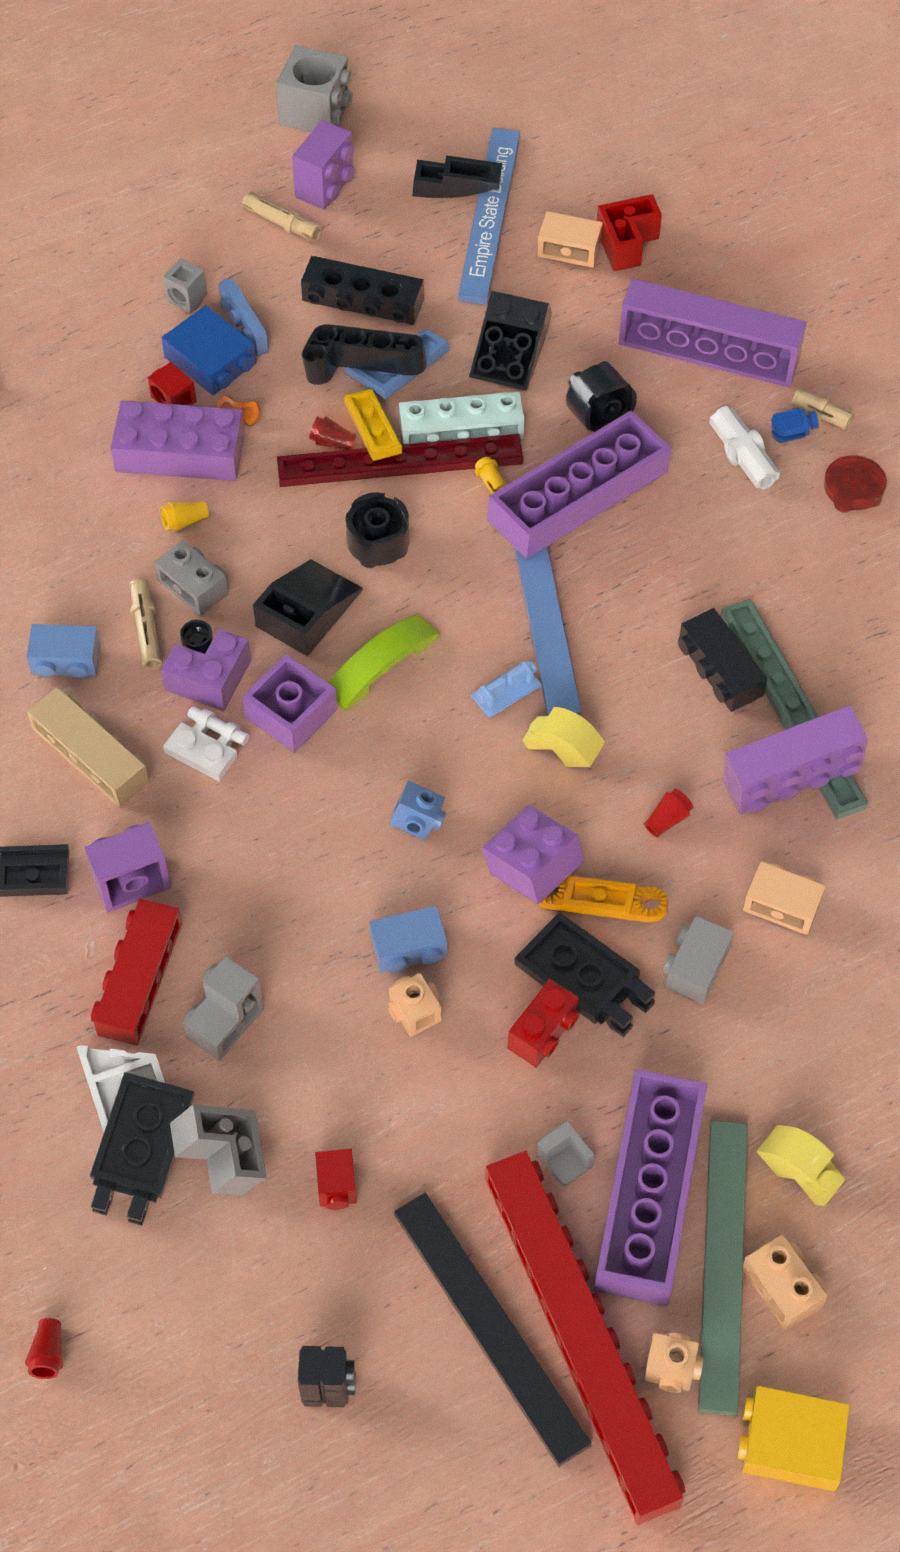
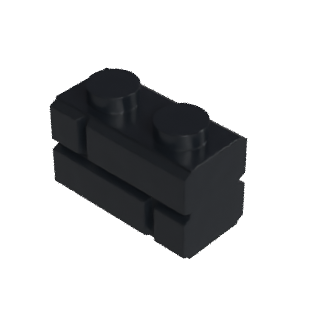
[297,1346,356,1408]

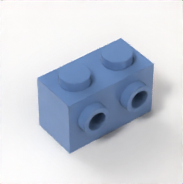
[27,624,101,678]
[369,905,447,973]

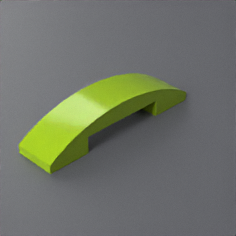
[328,614,440,712]

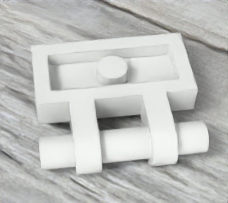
[163,706,249,782]

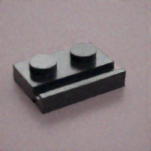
[0,844,70,897]

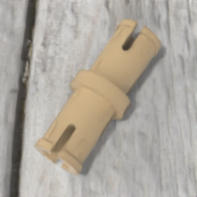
[791,388,854,431]

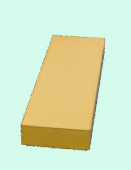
[344,389,402,461]

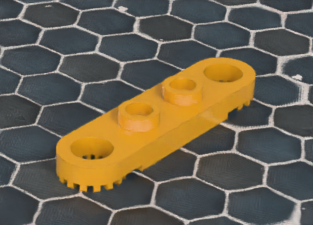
[537,875,668,922]

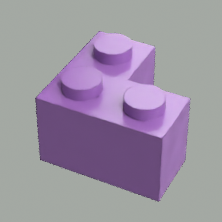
[161,629,251,711]

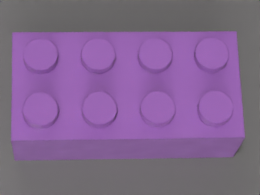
[111,400,245,481]
[724,705,868,814]

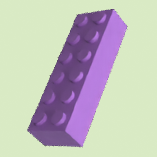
[618,278,807,388]
[487,411,672,559]
[593,1069,707,1306]

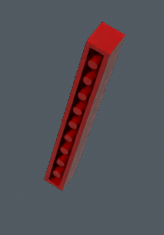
[485,1150,686,1526]

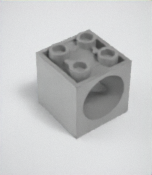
[276,45,353,132]

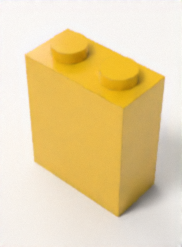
[737,1386,850,1492]

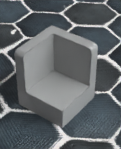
[537,1121,594,1187]

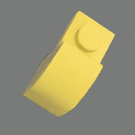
[522,707,605,767]
[756,1125,845,1207]

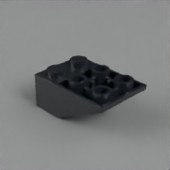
[469,290,552,391]
[253,559,363,656]

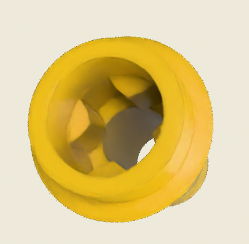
[160,500,209,532]

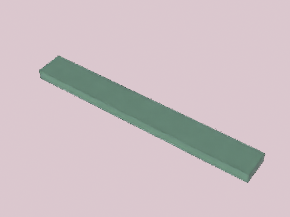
[721,599,868,820]
[698,1120,747,1416]

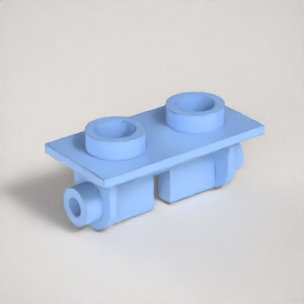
[470,661,542,718]

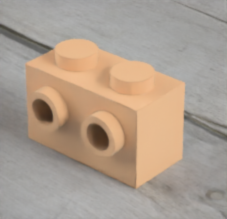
[537,211,603,268]
[743,861,826,935]
[743,1234,827,1331]

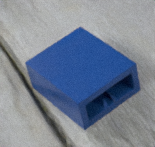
[161,305,256,396]

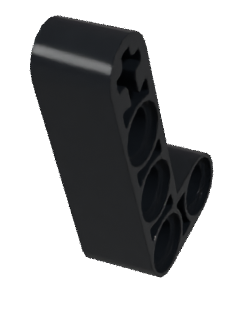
[301,324,427,385]

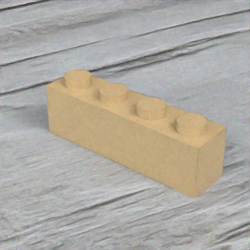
[27,687,149,807]

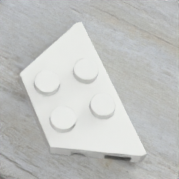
[76,1045,165,1132]

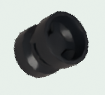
[180,620,213,654]

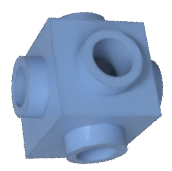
[389,780,446,841]

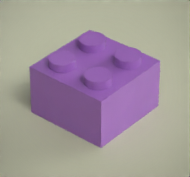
[292,120,355,209]
[242,654,337,753]
[482,805,585,904]
[84,822,171,913]

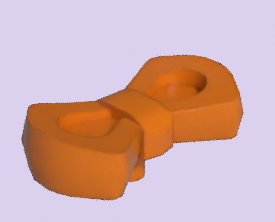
[216,395,261,426]

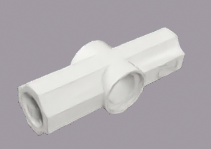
[709,405,780,490]

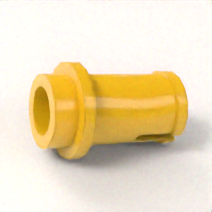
[475,457,508,494]

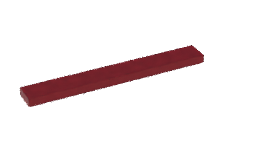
[277,434,524,487]

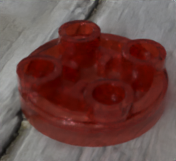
[824,455,887,513]

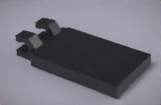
[514,912,655,1037]
[90,1072,195,1226]

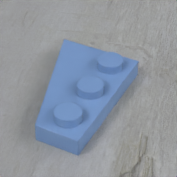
[344,329,450,399]

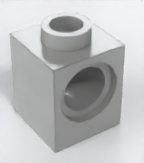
[163,258,207,313]

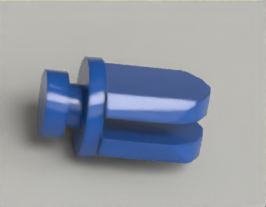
[771,408,819,443]

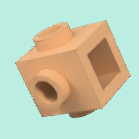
[387,973,441,1037]
[644,1333,704,1393]

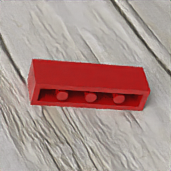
[91,898,182,1046]

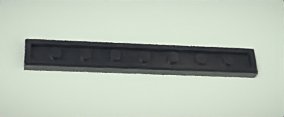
[394,1192,592,1467]

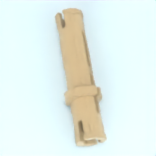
[242,192,322,243]
[129,578,162,670]

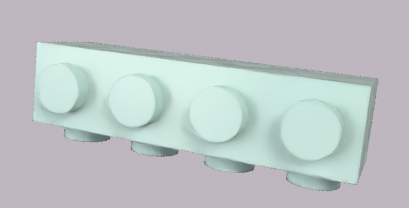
[399,392,524,445]

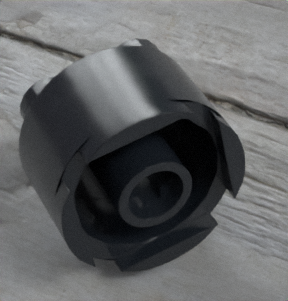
[566,361,637,432]
[345,492,409,568]

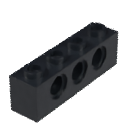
[301,255,424,325]

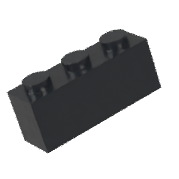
[678,608,768,712]

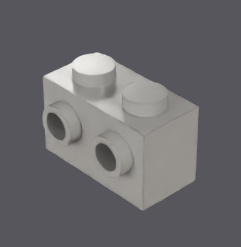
[154,540,228,616]
[663,915,734,1004]

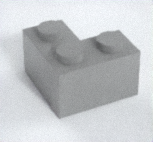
[183,956,264,1061]
[170,1105,267,1196]

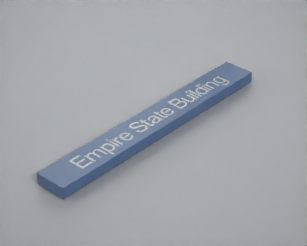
[458,128,520,305]

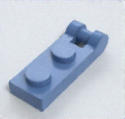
[219,279,268,356]

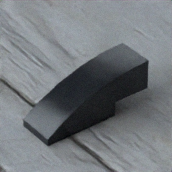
[412,155,502,198]

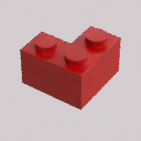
[597,194,662,271]

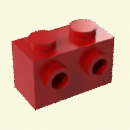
[507,979,580,1068]

